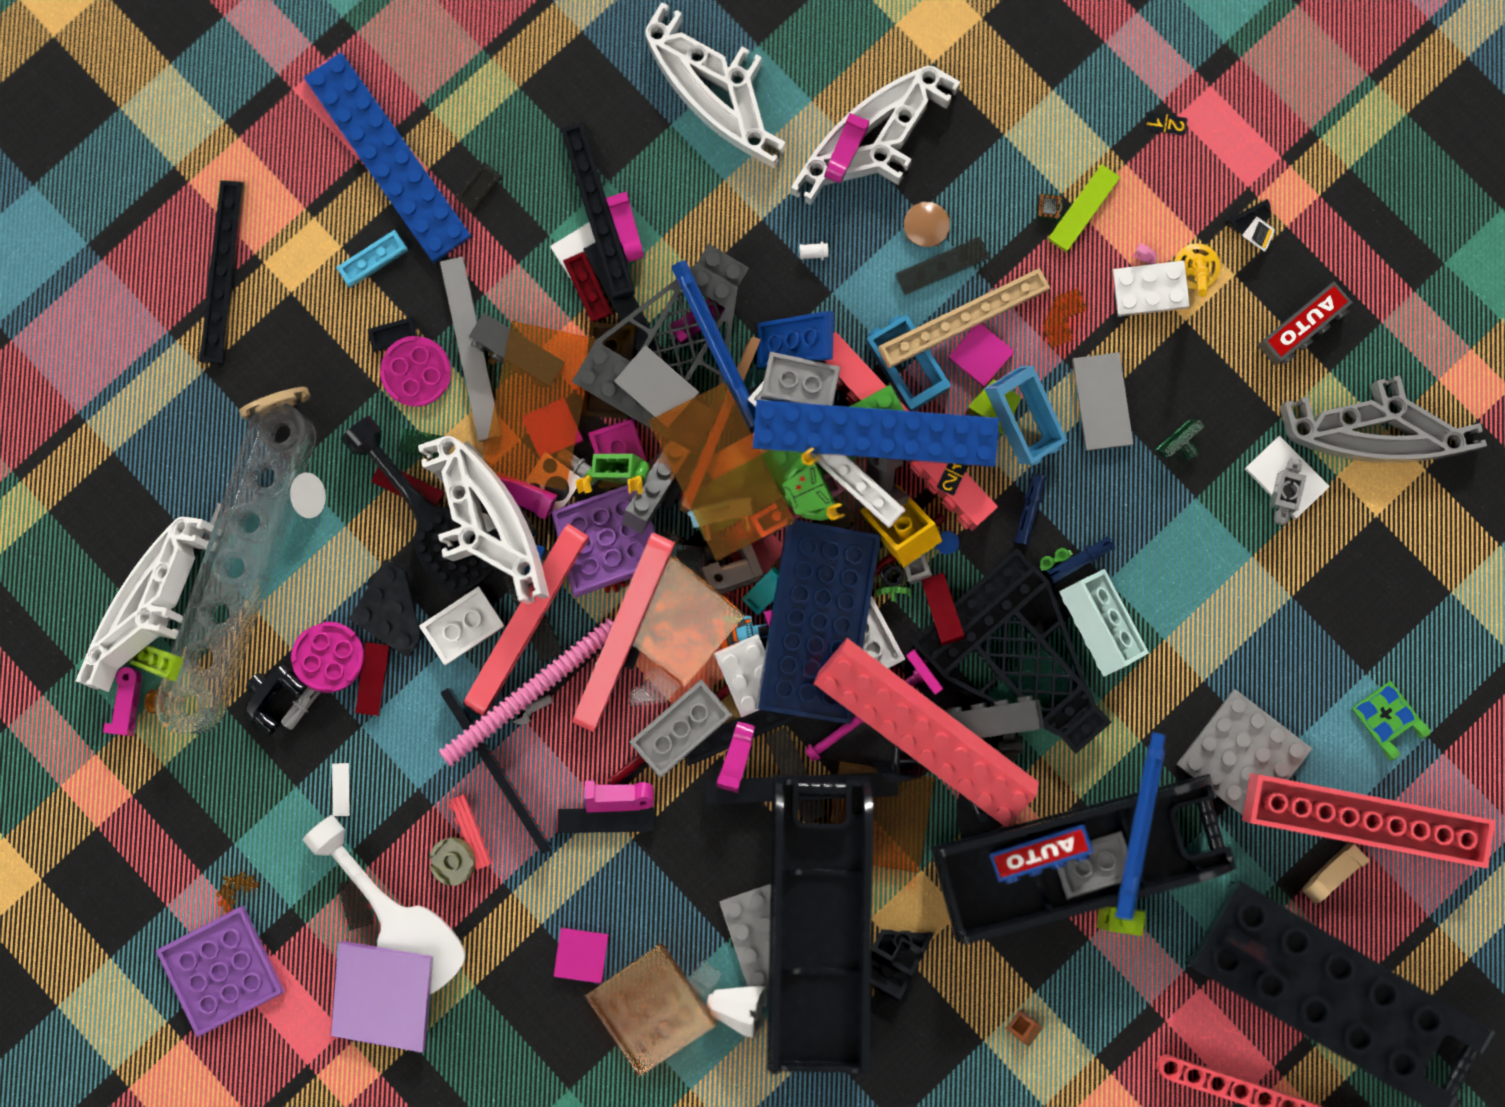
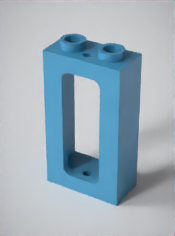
[866,314,951,412]
[985,366,1068,466]

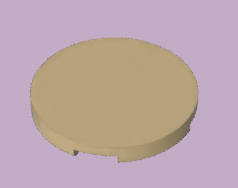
[239,387,310,420]

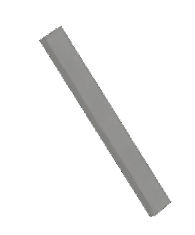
[440,256,502,442]

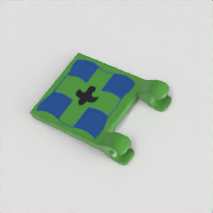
[1351,681,1431,761]

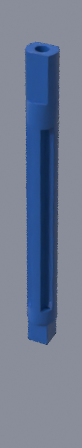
[671,260,756,429]
[1115,733,1166,920]

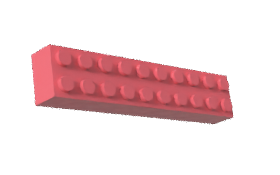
[819,332,998,531]
[814,638,1039,827]
[1242,773,1496,869]

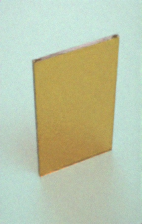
[483,321,596,491]
[648,382,795,561]

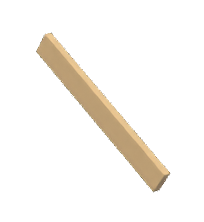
[877,268,1050,369]

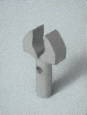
[513,694,553,725]

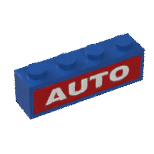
[989,821,1094,884]

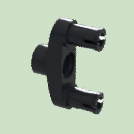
[244,665,307,736]

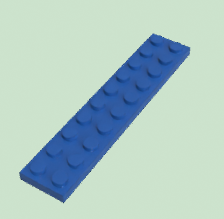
[303,52,472,263]
[753,400,999,467]

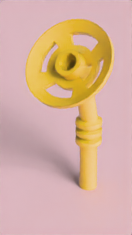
[1174,244,1220,297]

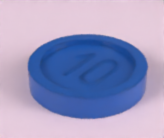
[936,531,959,555]

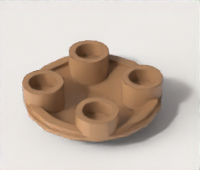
[904,202,950,247]

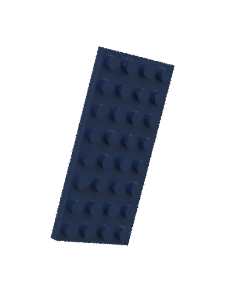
[756,519,881,724]

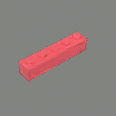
[449,794,492,870]

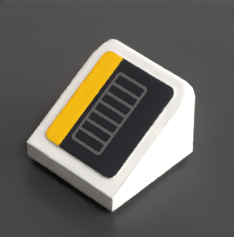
[1242,217,1275,252]

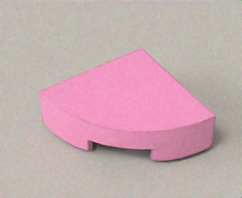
[1133,243,1158,265]

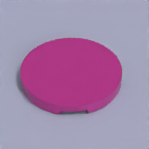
[380,336,452,407]
[291,622,364,693]

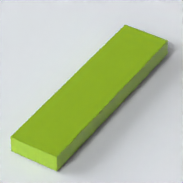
[1047,164,1120,253]
[129,645,184,682]

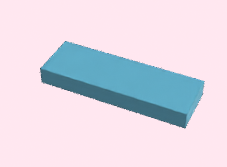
[336,230,408,288]

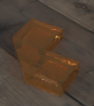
[1042,288,1087,348]

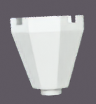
[707,986,767,1038]

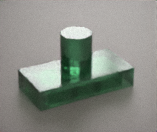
[1155,419,1204,460]
[399,428,444,459]

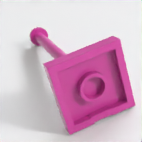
[805,649,943,761]

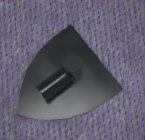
[871,744,930,783]
[956,793,1003,838]

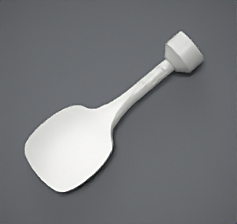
[302,815,465,994]

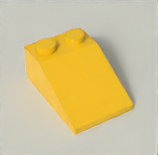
[859,484,942,568]

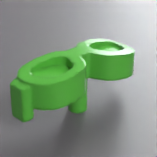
[1039,548,1073,571]
[875,586,911,602]

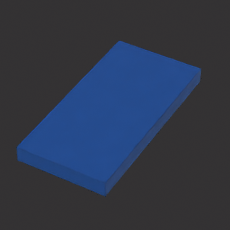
[757,311,834,370]

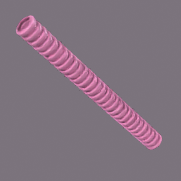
[439,618,614,767]

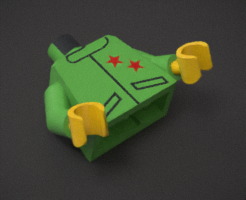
[774,448,844,521]
[576,454,650,494]

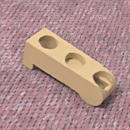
[1302,843,1370,904]

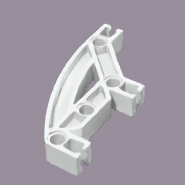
[646,2,786,169]
[791,66,960,205]
[418,436,549,604]
[76,517,219,692]

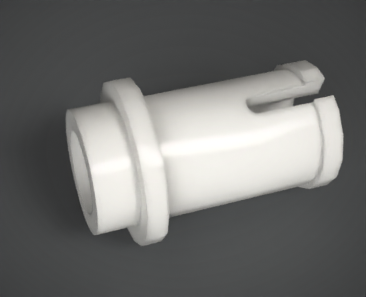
[800,241,829,260]

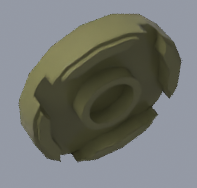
[429,837,476,886]

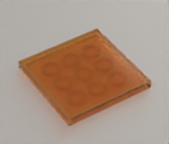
[611,554,745,687]
[829,761,934,873]
[585,943,718,1077]

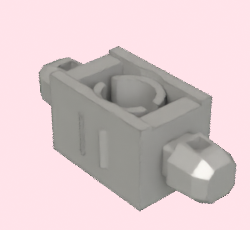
[1269,458,1306,525]

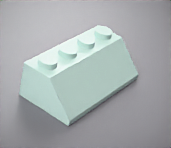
[1059,569,1149,676]

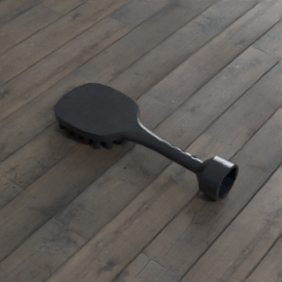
[340,416,495,593]

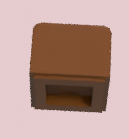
[1006,1010,1043,1046]

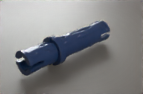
[1014,473,1047,546]
[1046,536,1116,584]

